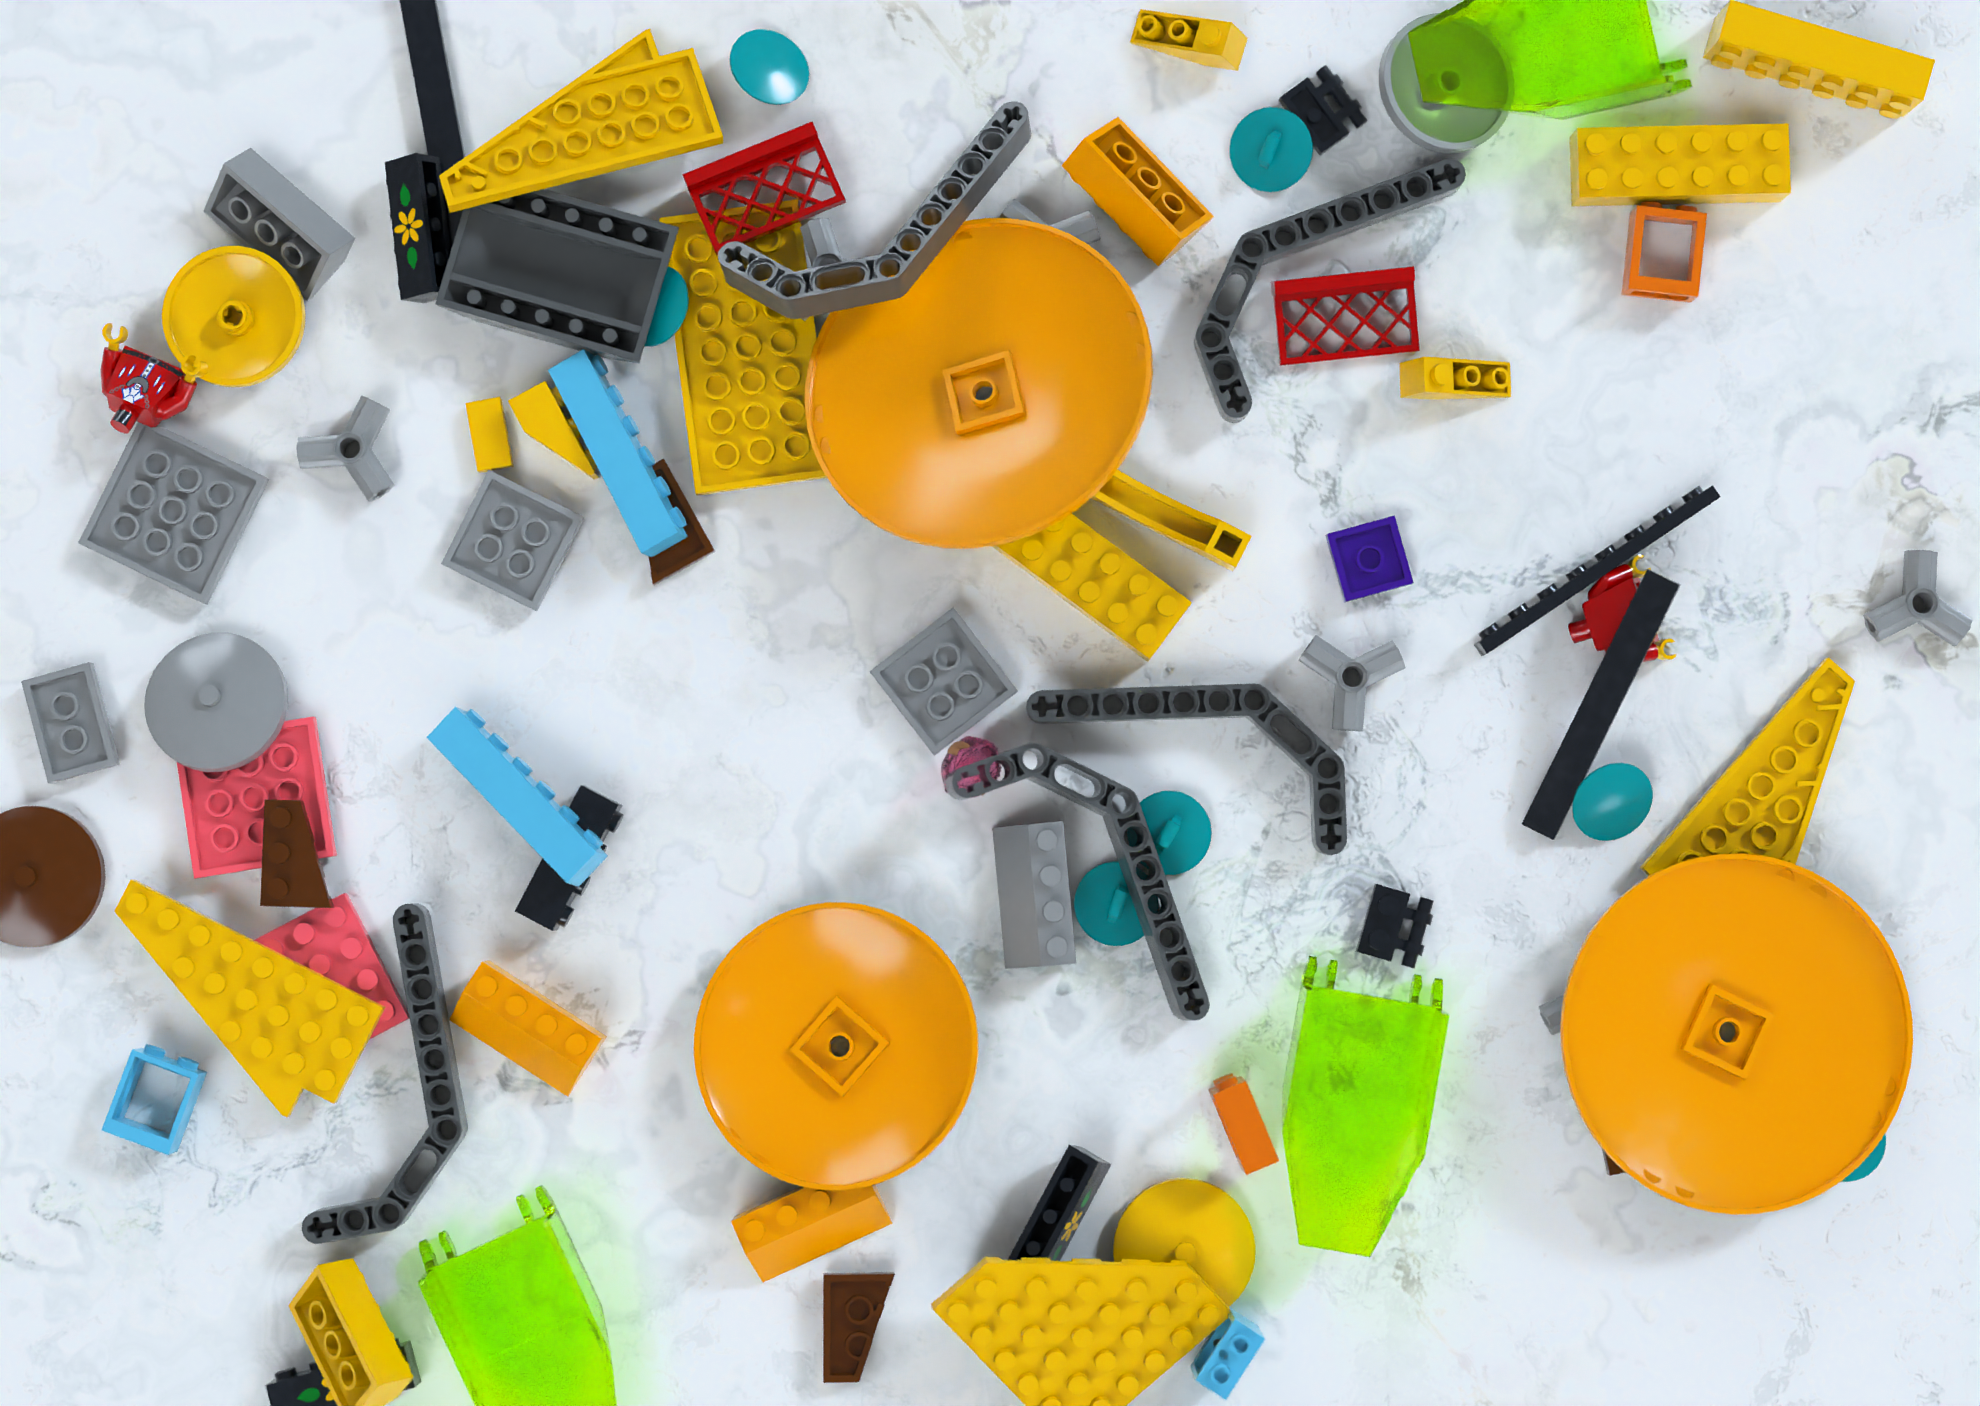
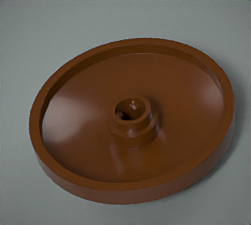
[0,806,105,947]

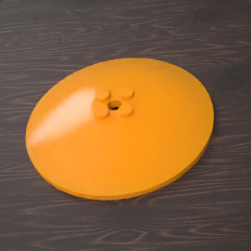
[694,902,979,1190]

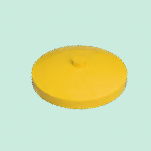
[162,246,305,387]
[1113,1178,1256,1307]

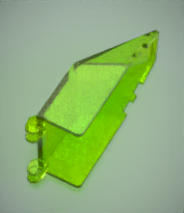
[1408,0,1692,120]
[1282,956,1449,1257]
[418,1185,617,1406]

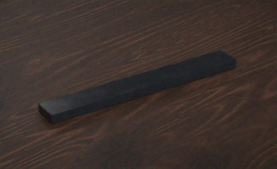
[399,0,465,249]
[1522,569,1681,840]

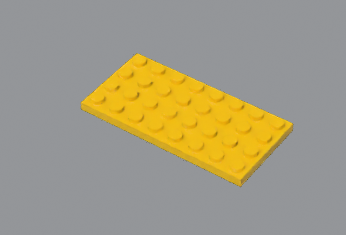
[659,199,827,496]

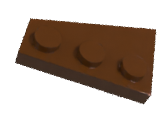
[648,459,716,585]
[260,799,334,908]
[823,1272,895,1383]

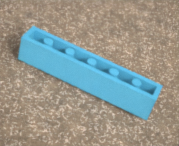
[548,349,688,557]
[426,707,608,887]

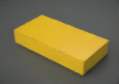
[465,397,514,473]

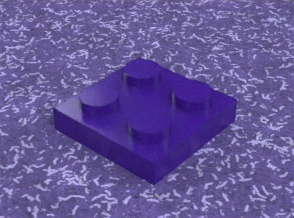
[1325,515,1414,603]

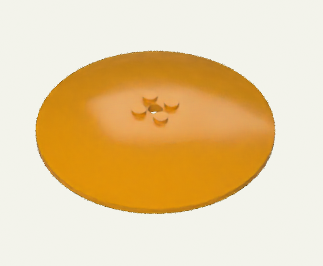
[805,218,1153,549]
[1560,854,1913,1214]

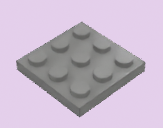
[441,470,584,611]
[870,607,1018,756]

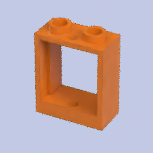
[1621,202,1707,303]
[1208,1073,1279,1175]

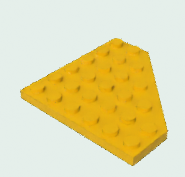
[931,1257,1231,1406]

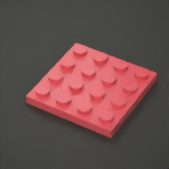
[177,717,337,879]
[255,893,410,1040]

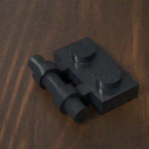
[1279,65,1368,156]
[1356,884,1434,969]

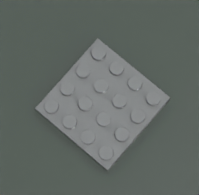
[78,422,269,605]

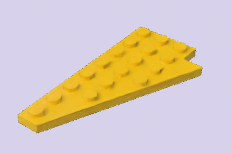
[439,29,723,213]
[1640,657,1855,876]
[114,879,385,1118]

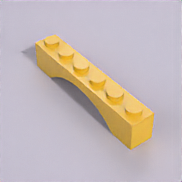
[1091,469,1252,572]

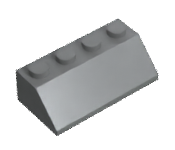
[203,148,355,301]
[992,821,1076,969]

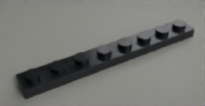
[1474,485,1721,656]

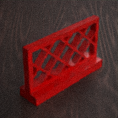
[682,121,846,256]
[1270,266,1420,366]

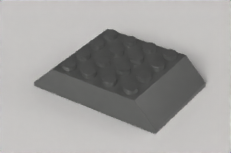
[435,189,679,363]

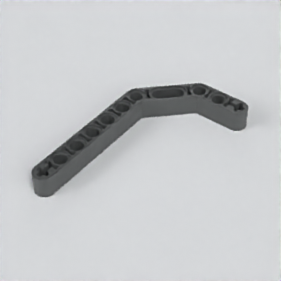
[718,102,1031,319]
[1194,158,1466,423]
[1026,684,1347,855]
[945,743,1210,1021]
[302,903,468,1244]

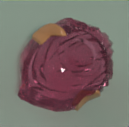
[941,736,1002,798]

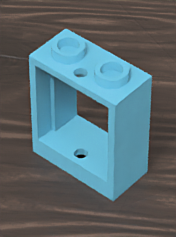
[102,1044,207,1155]
[1190,1307,1265,1400]

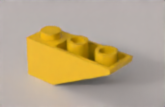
[1130,9,1248,71]
[1399,357,1511,400]
[508,381,599,480]

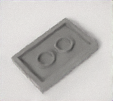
[21,662,120,783]

